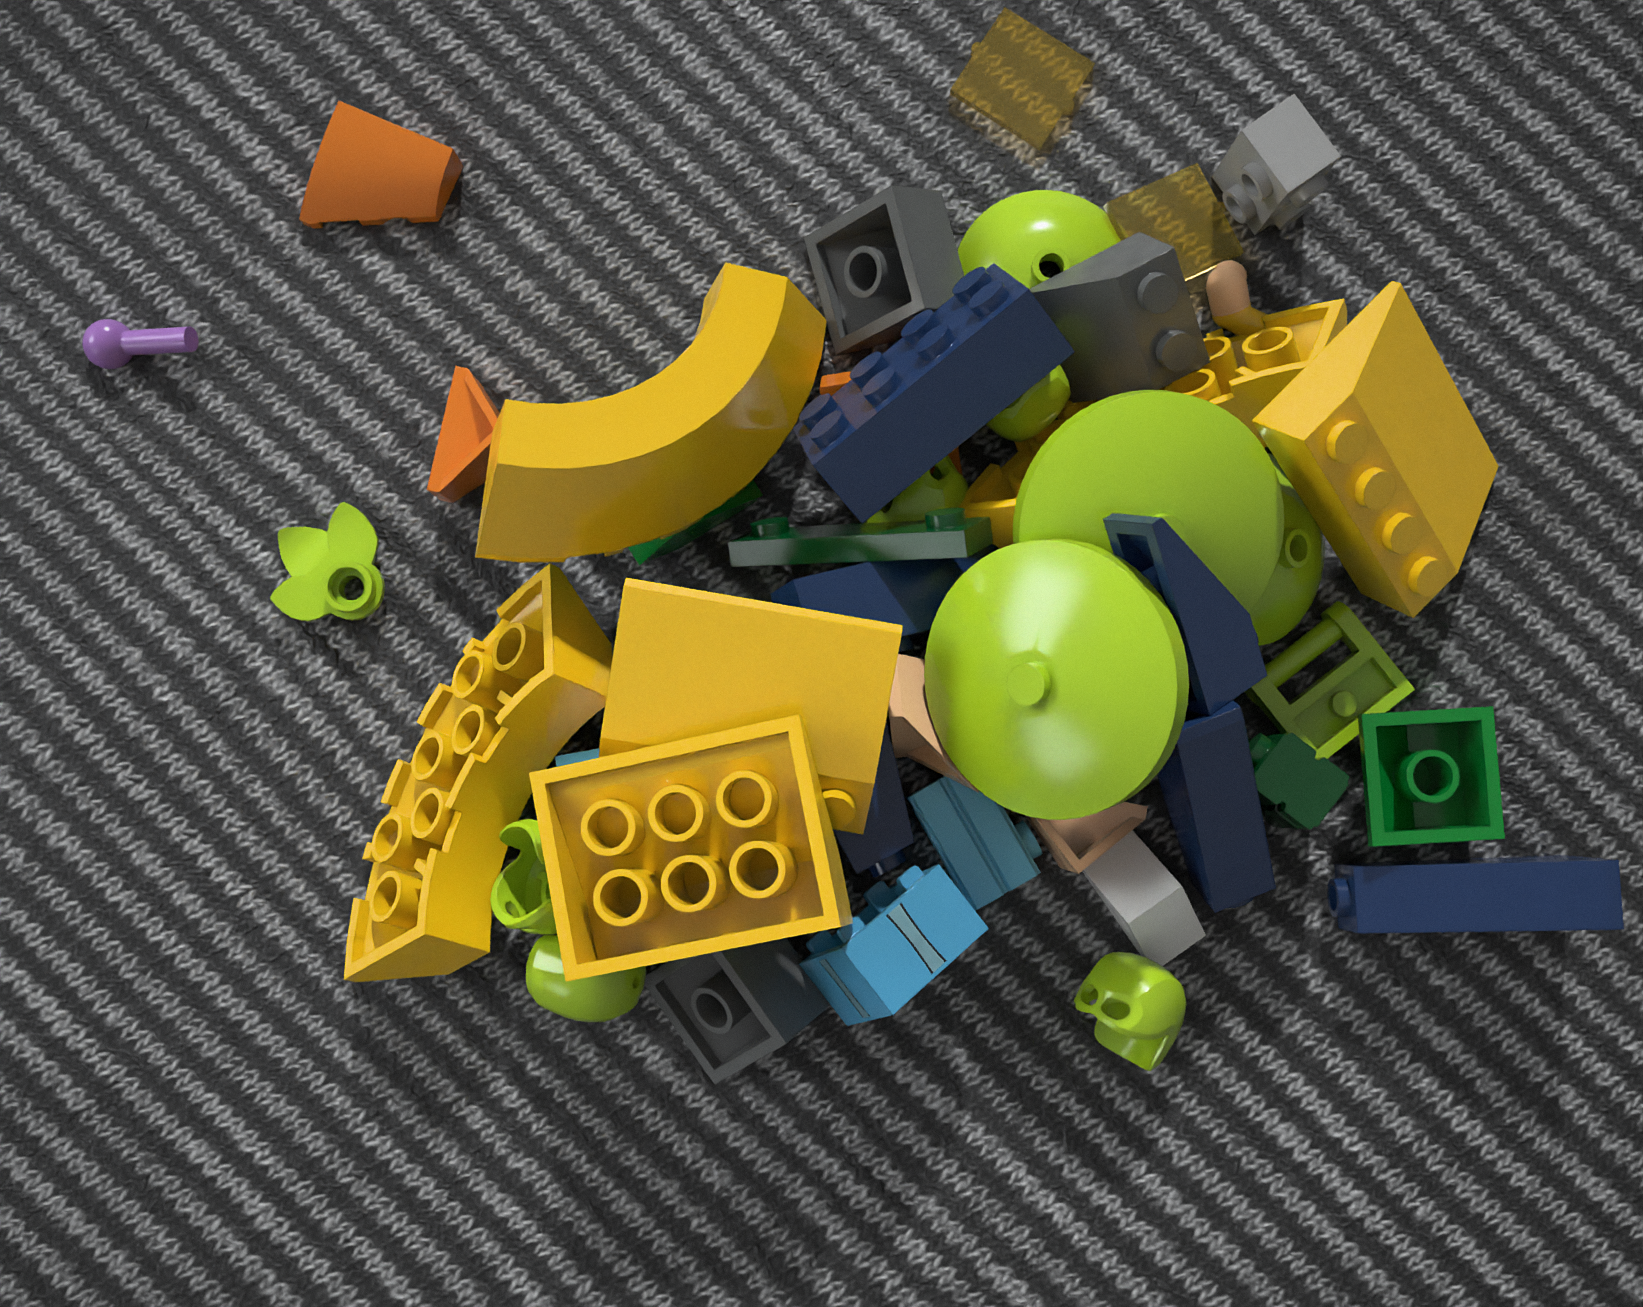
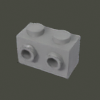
[1212,94,1341,235]

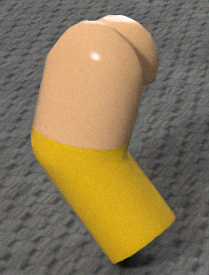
[1206,260,1268,335]

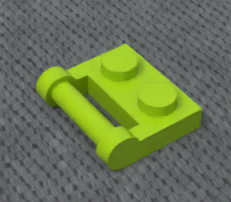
[1245,601,1415,759]

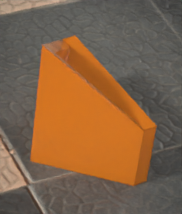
[427,366,500,503]

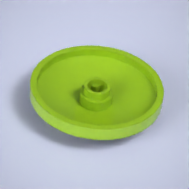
[1012,390,1285,613]
[924,539,1189,820]

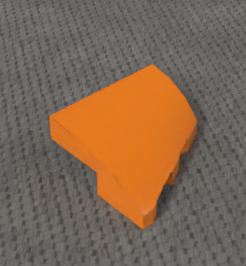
[299,101,464,229]

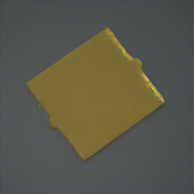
[950,7,1095,150]
[1103,163,1244,281]

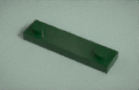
[728,508,993,567]

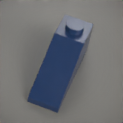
[1103,513,1267,716]

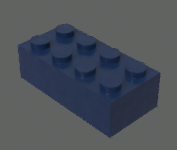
[793,263,1075,524]

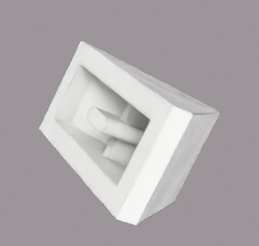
[1082,830,1206,966]

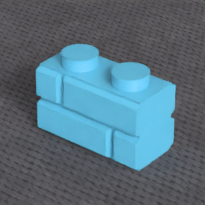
[906,775,1043,910]

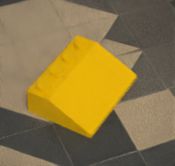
[1252,281,1499,618]
[599,578,903,834]
[529,714,853,982]

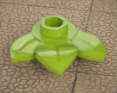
[270,502,385,621]

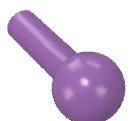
[82,319,199,369]

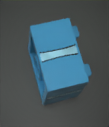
[799,864,989,1026]

